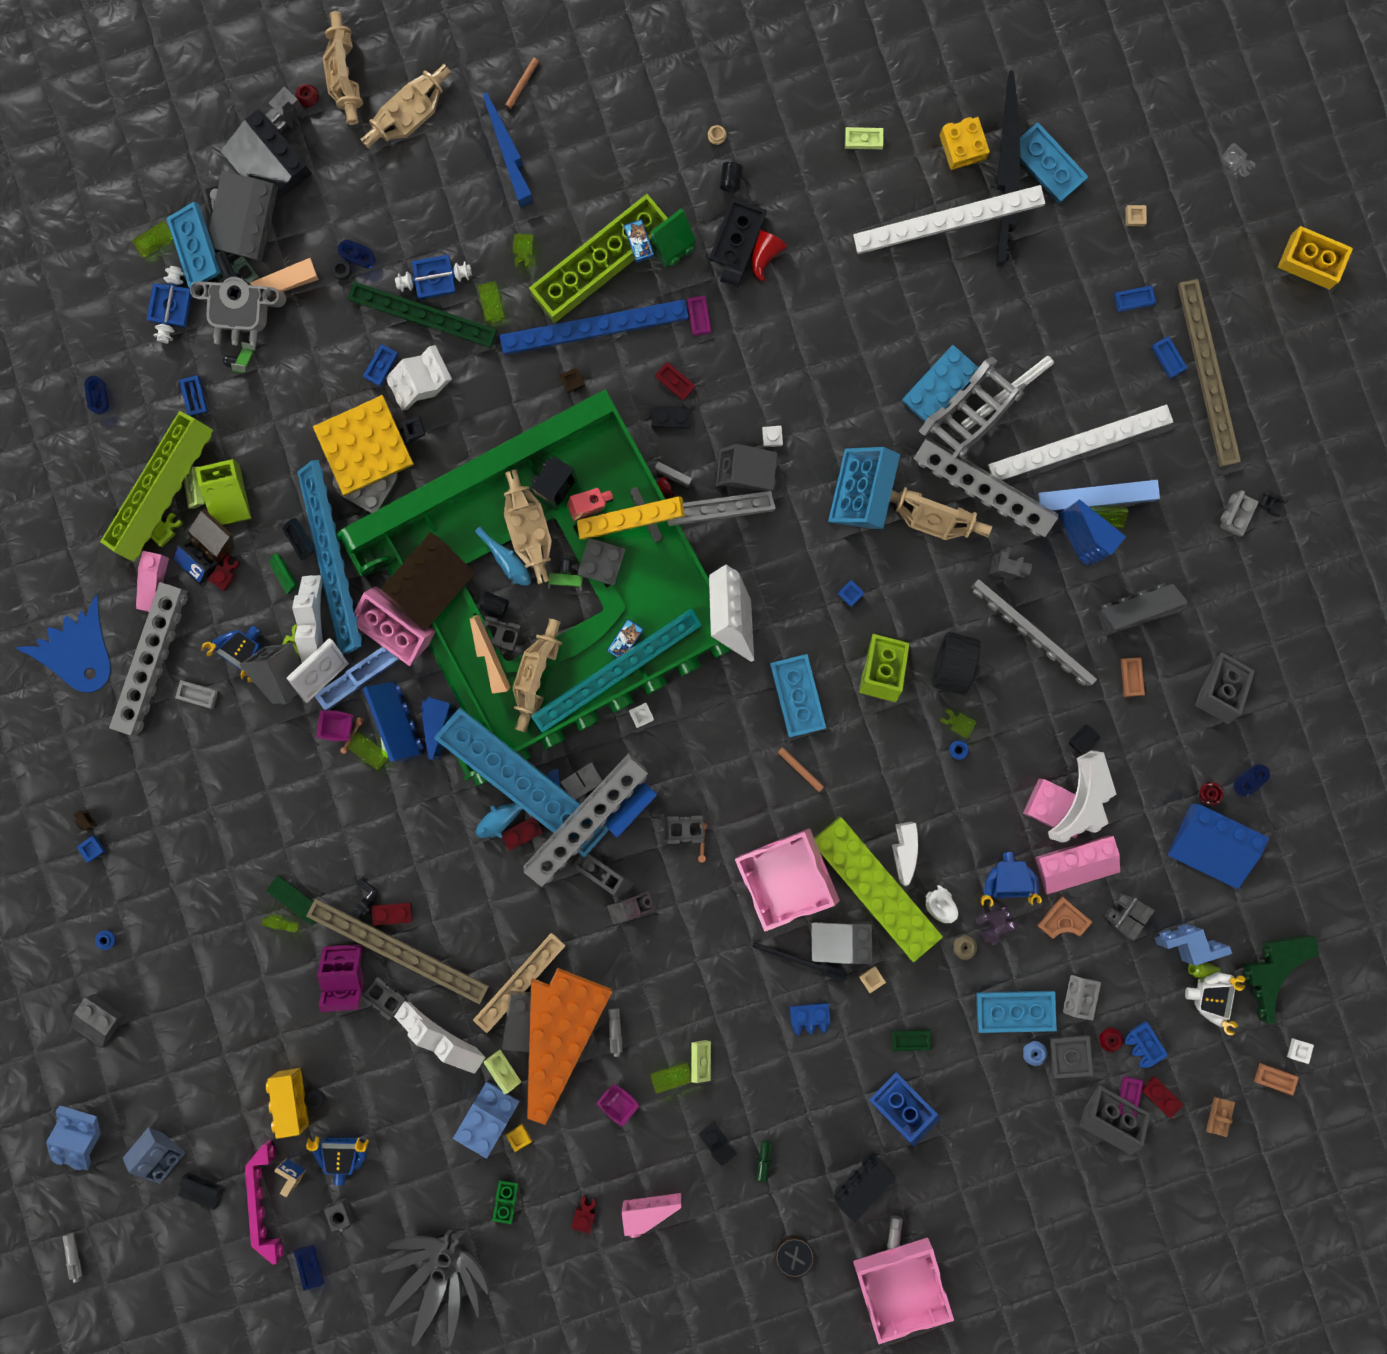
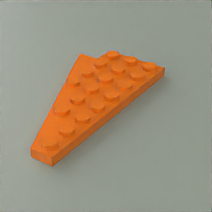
[527,968,612,1125]

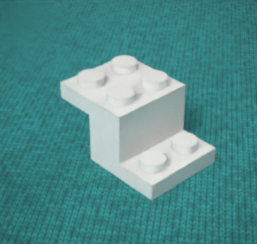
[386,345,452,411]

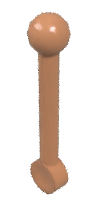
[340,717,364,754]
[698,822,707,863]

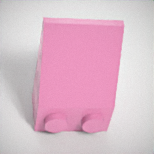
[1023,779,1078,838]
[622,1193,682,1238]

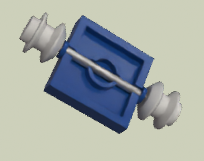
[395,255,472,300]
[147,266,192,343]

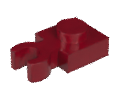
[208,555,240,591]
[571,1195,596,1234]

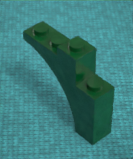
[1242,935,1319,1024]

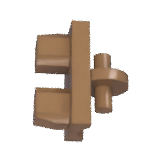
[1206,1097,1235,1137]

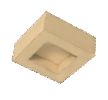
[1125,205,1147,226]
[859,965,886,993]

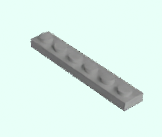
[668,491,776,526]

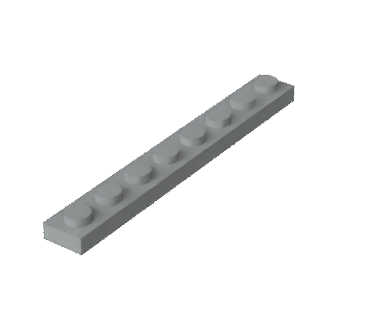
[971,579,1097,686]

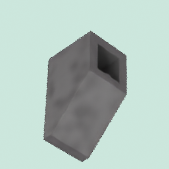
[607,891,655,924]

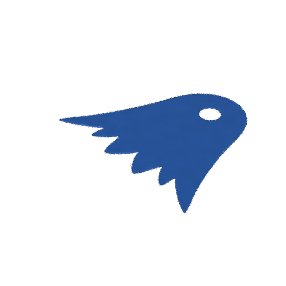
[16,595,110,692]

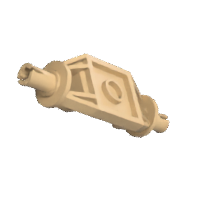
[323,11,363,125]
[360,64,452,149]
[504,470,552,584]
[890,487,992,540]
[513,618,562,733]

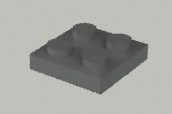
[578,538,626,586]
[1049,1035,1093,1079]

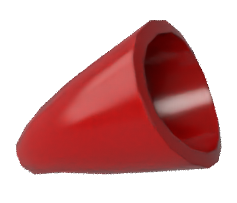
[752,230,788,281]

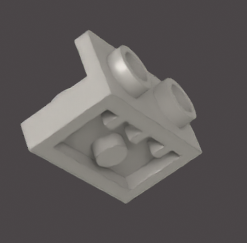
[1220,490,1259,537]
[1063,975,1101,1020]

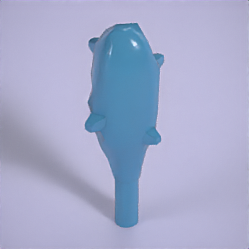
[475,527,531,586]
[475,802,523,839]

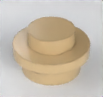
[708,125,726,145]

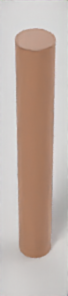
[505,57,539,110]
[777,747,824,792]

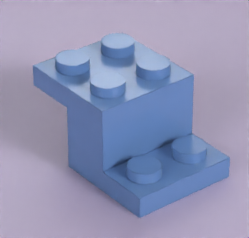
[1154,924,1232,966]
[453,1080,520,1159]
[46,1105,101,1171]

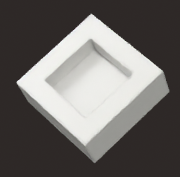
[762,426,783,447]
[629,703,654,728]
[1287,1038,1314,1064]

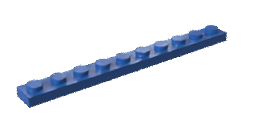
[500,299,689,355]

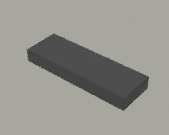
[630,487,663,544]

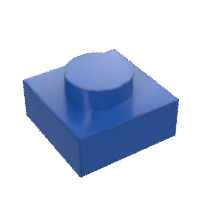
[837,580,864,607]
[77,835,106,863]

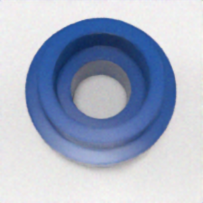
[949,740,969,760]
[95,930,116,950]

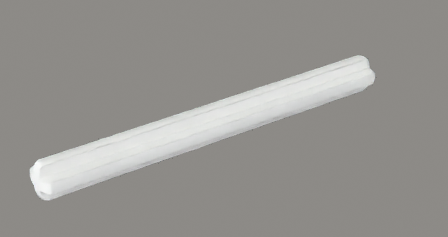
[961,356,1054,431]

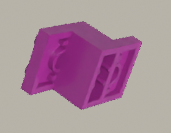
[317,944,364,1012]

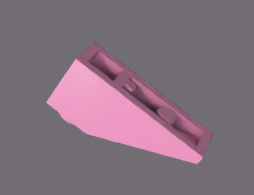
[136,551,169,612]

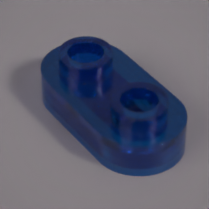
[338,240,375,268]
[84,376,109,415]
[1234,764,1270,796]

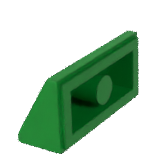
[269,553,299,595]

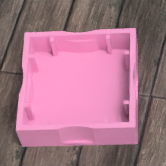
[735,828,840,931]
[853,1238,954,1344]

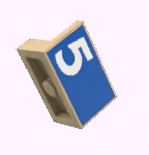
[274,1158,306,1198]

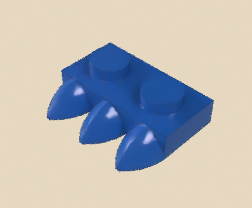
[790,1003,830,1036]
[1125,1021,1168,1068]

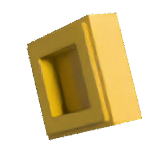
[505,1124,532,1152]

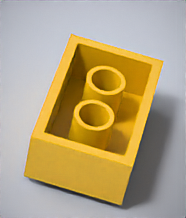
[1277,226,1353,290]
[266,1068,309,1139]

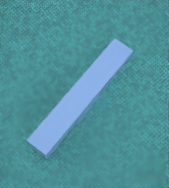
[1038,480,1160,511]
[315,647,400,711]

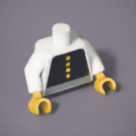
[1185,972,1245,1035]

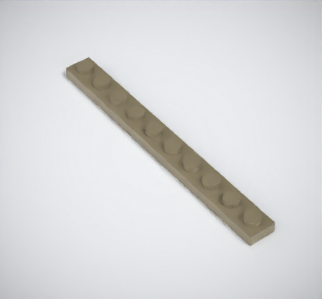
[1178,279,1241,467]
[306,898,489,1004]

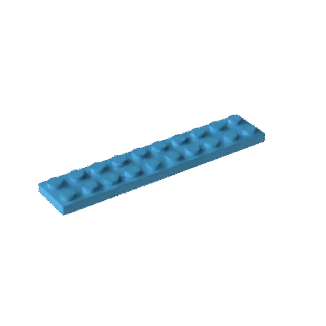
[297,460,362,655]
[434,707,609,857]

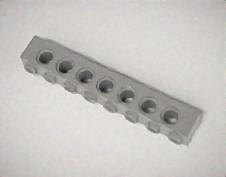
[914,436,1058,537]
[109,582,188,736]
[523,753,648,887]

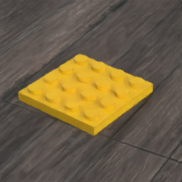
[313,395,414,496]

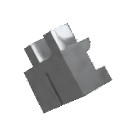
[265,87,307,132]
[989,551,1032,580]
[561,762,603,804]
[1105,893,1155,941]

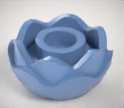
[1023,1041,1047,1066]

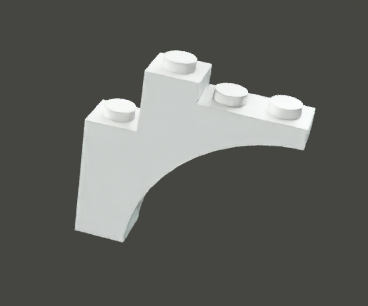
[292,575,323,663]
[1048,750,1117,842]
[394,1000,486,1074]

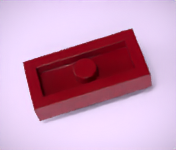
[655,362,696,402]
[502,817,544,851]
[371,902,413,926]
[1142,1076,1184,1119]

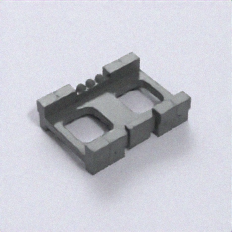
[484,616,521,652]
[667,815,705,844]
[361,976,406,1020]

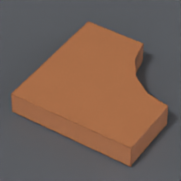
[1037,896,1092,939]

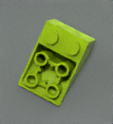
[195,459,252,525]

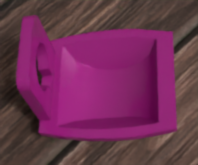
[316,710,353,741]
[596,1084,640,1127]

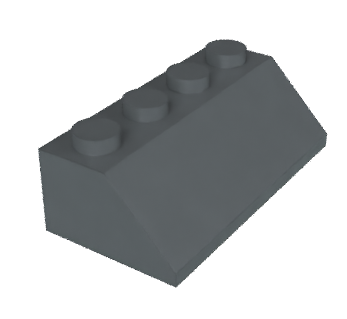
[1096,583,1187,633]

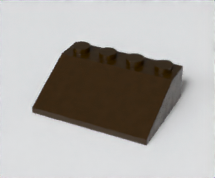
[380,532,475,631]

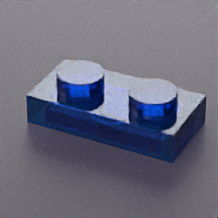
[293,1244,324,1290]

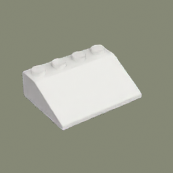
[709,565,754,662]

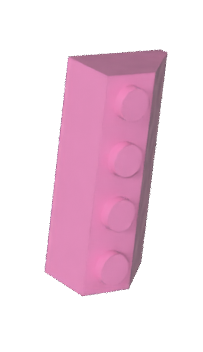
[354,586,436,666]
[1034,835,1120,895]

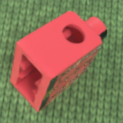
[567,488,613,522]

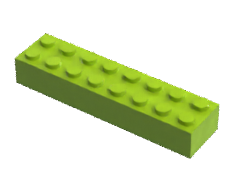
[529,194,668,323]
[100,411,213,562]
[814,817,943,962]

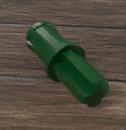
[755,1140,772,1182]

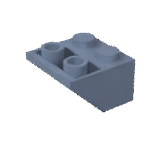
[123,1127,185,1184]

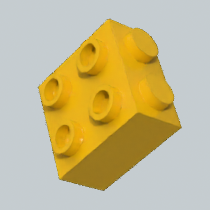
[939,117,990,170]

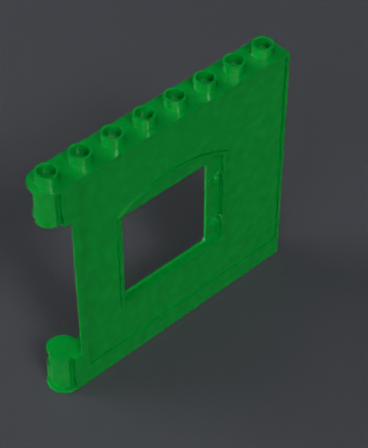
[336,389,732,787]

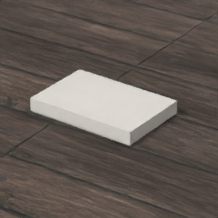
[286,638,349,703]

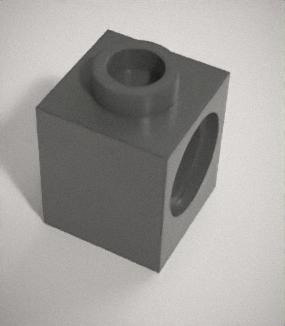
[324,1197,355,1232]

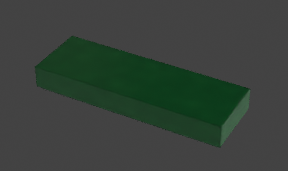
[266,875,316,925]

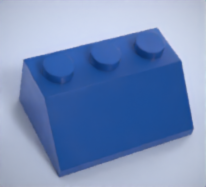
[604,781,658,837]

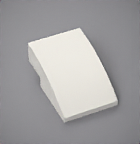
[892,822,918,886]

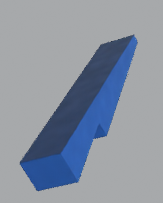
[483,92,533,207]

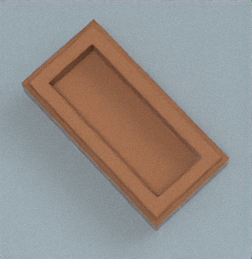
[1121,657,1145,697]
[1254,1063,1299,1095]

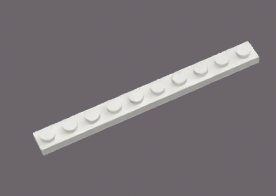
[853,185,1045,254]
[987,405,1173,481]

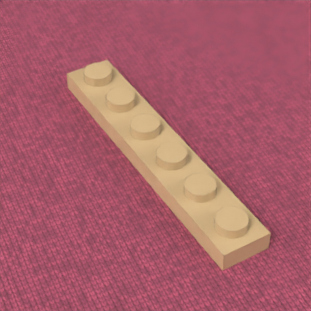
[473,932,566,1033]

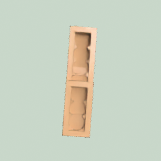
[250,258,319,298]
[470,615,511,694]

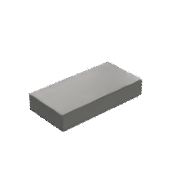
[655,462,692,488]
[175,680,219,709]

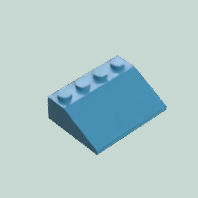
[828,447,900,529]

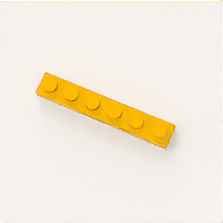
[577,496,685,540]

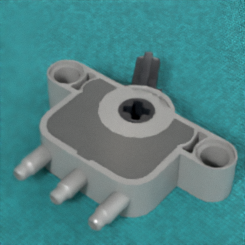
[190,251,286,347]

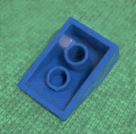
[421,697,456,760]
[869,1072,941,1146]

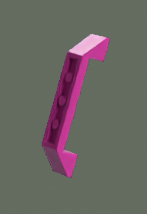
[245,1140,284,1265]

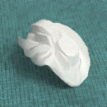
[925,885,958,923]

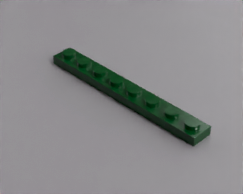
[348,282,497,349]

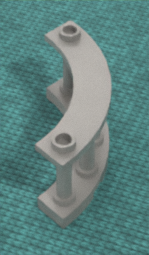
[919,357,1027,460]

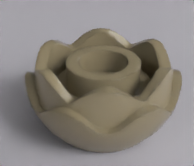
[953,935,977,960]

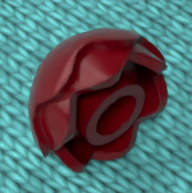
[295,84,318,108]
[657,476,675,499]
[1199,782,1224,806]
[1099,1027,1124,1052]

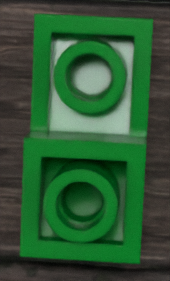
[492,1180,518,1224]

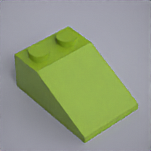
[859,634,910,702]

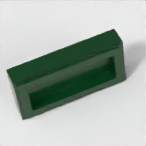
[891,1029,931,1051]

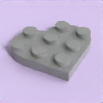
[333,473,398,513]

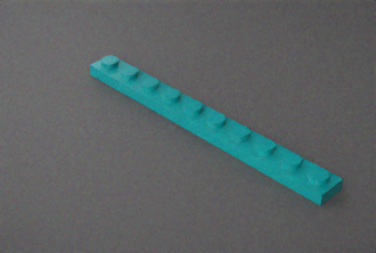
[531,609,702,733]

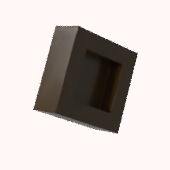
[559,367,585,394]
[73,810,98,831]

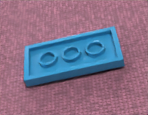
[1020,122,1088,204]
[167,202,222,288]
[902,345,979,422]
[770,654,826,738]
[976,991,1057,1033]

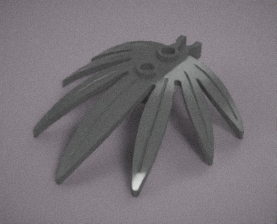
[381,1229,490,1346]

